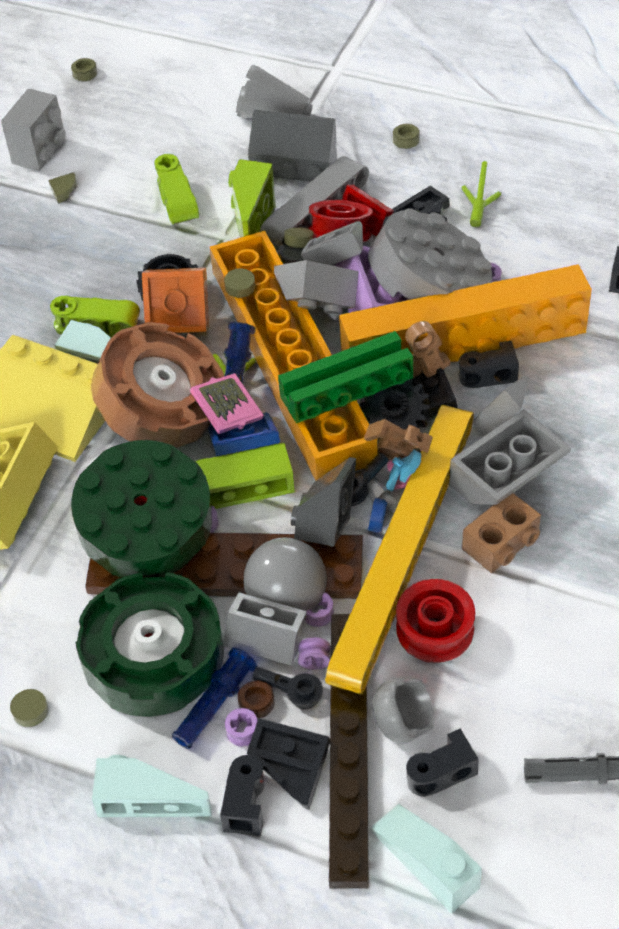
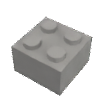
[1,88,66,171]

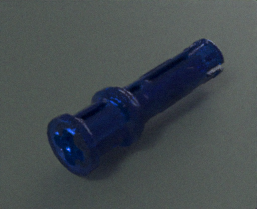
[223,322,256,383]
[171,647,257,749]

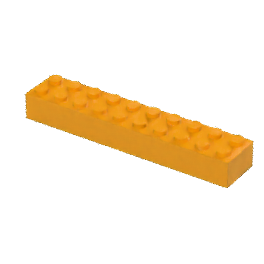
[209,231,377,481]

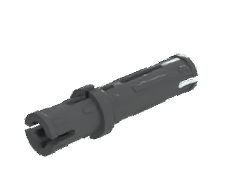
[524,753,619,784]

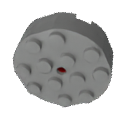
[368,208,492,300]

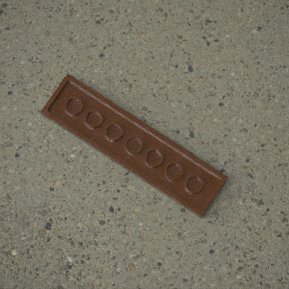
[85,533,363,599]

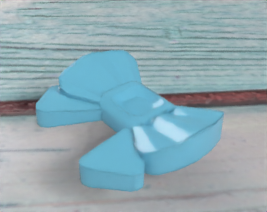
[386,450,421,492]

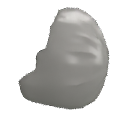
[372,679,435,743]

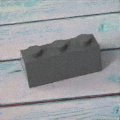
[248,110,337,181]

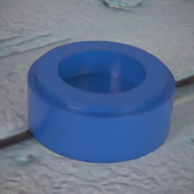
[368,498,388,533]

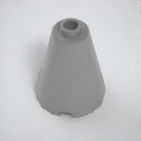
[236,64,313,119]

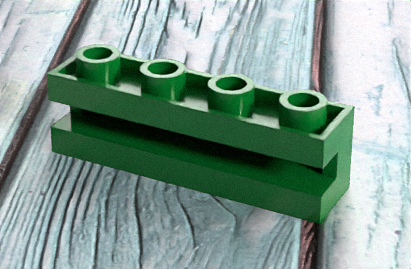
[278,331,413,423]

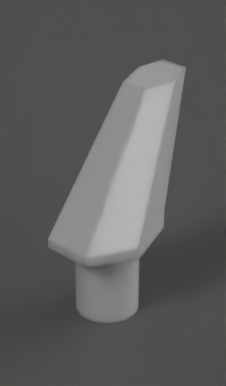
[367,477,399,513]

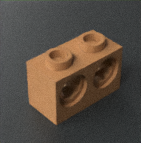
[462,493,541,573]

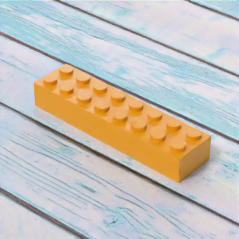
[339,264,592,362]

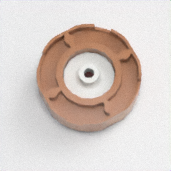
[91,322,224,448]

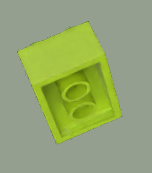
[228,159,276,238]

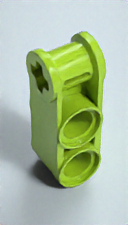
[154,154,199,224]
[50,295,140,338]

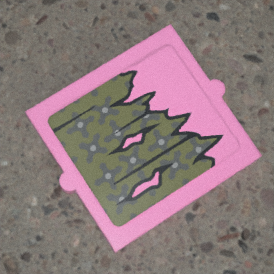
[190,373,264,434]

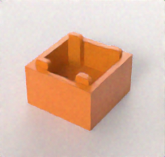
[142,268,209,333]

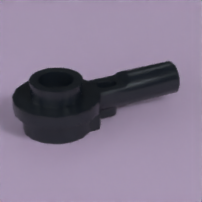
[351,452,389,506]
[252,666,323,709]

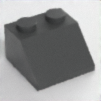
[291,457,356,546]

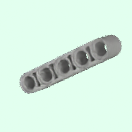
[260,156,369,248]

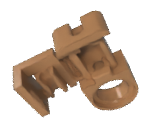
[405,321,451,378]
[364,419,433,461]

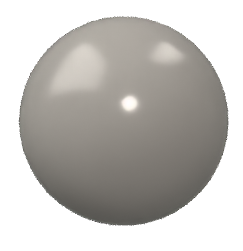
[244,538,327,611]

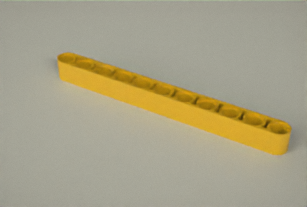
[325,405,474,694]

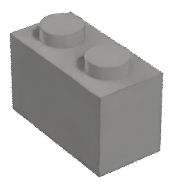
[224,592,307,665]

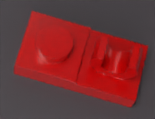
[342,185,394,237]

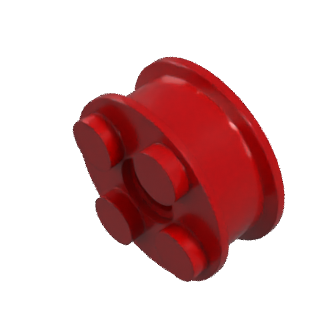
[308,200,373,242]
[396,579,475,663]

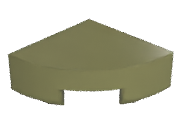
[48,172,77,204]

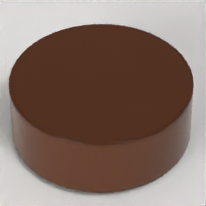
[238,681,275,719]

